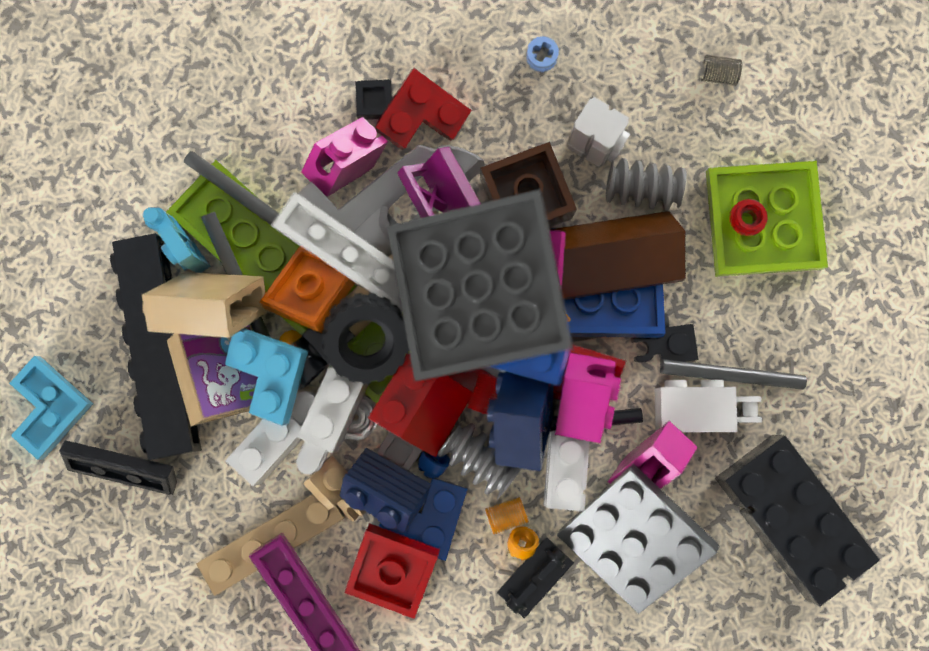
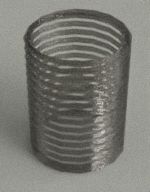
[701,55,742,86]

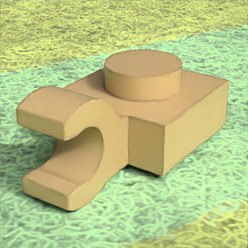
[303,455,366,522]

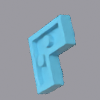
[225,328,308,426]
[9,356,93,460]

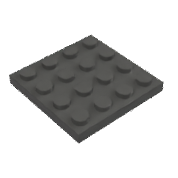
[387,190,573,381]

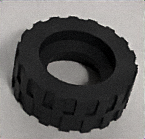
[322,293,409,384]

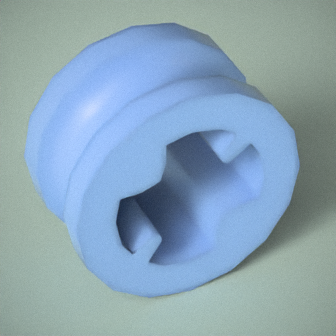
[526,36,559,72]

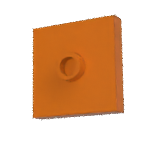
[259,246,355,333]

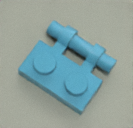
[143,207,211,273]

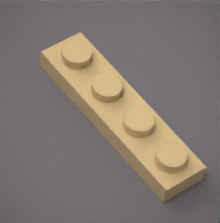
[196,494,345,596]

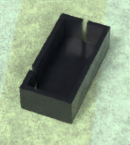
[715,435,880,607]

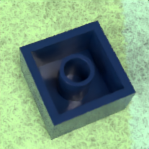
[487,371,554,471]

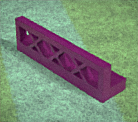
[397,147,481,218]

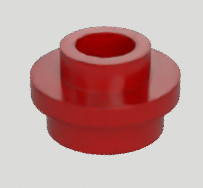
[729,199,768,236]

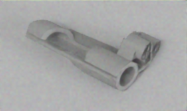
[298,145,484,257]

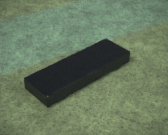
[59,440,177,495]

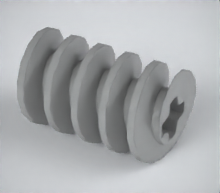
[606,158,687,211]
[437,423,521,499]

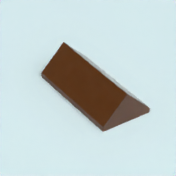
[549,211,686,300]

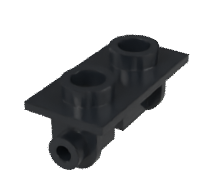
[497,537,574,619]

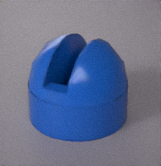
[418,451,450,478]

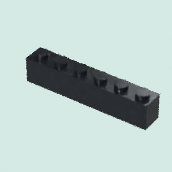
[110,233,202,460]

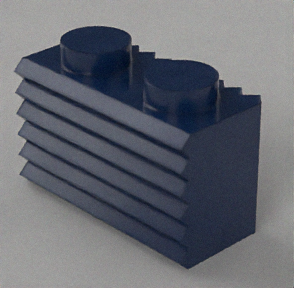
[340,448,431,533]

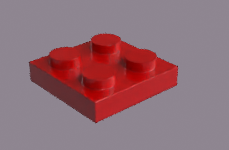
[344,523,440,619]

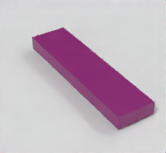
[249,532,360,651]

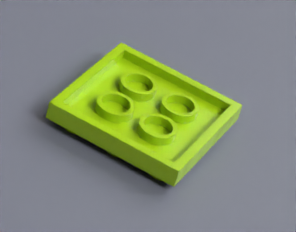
[705,161,828,277]

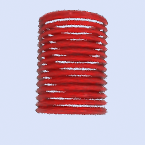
[468,373,498,415]

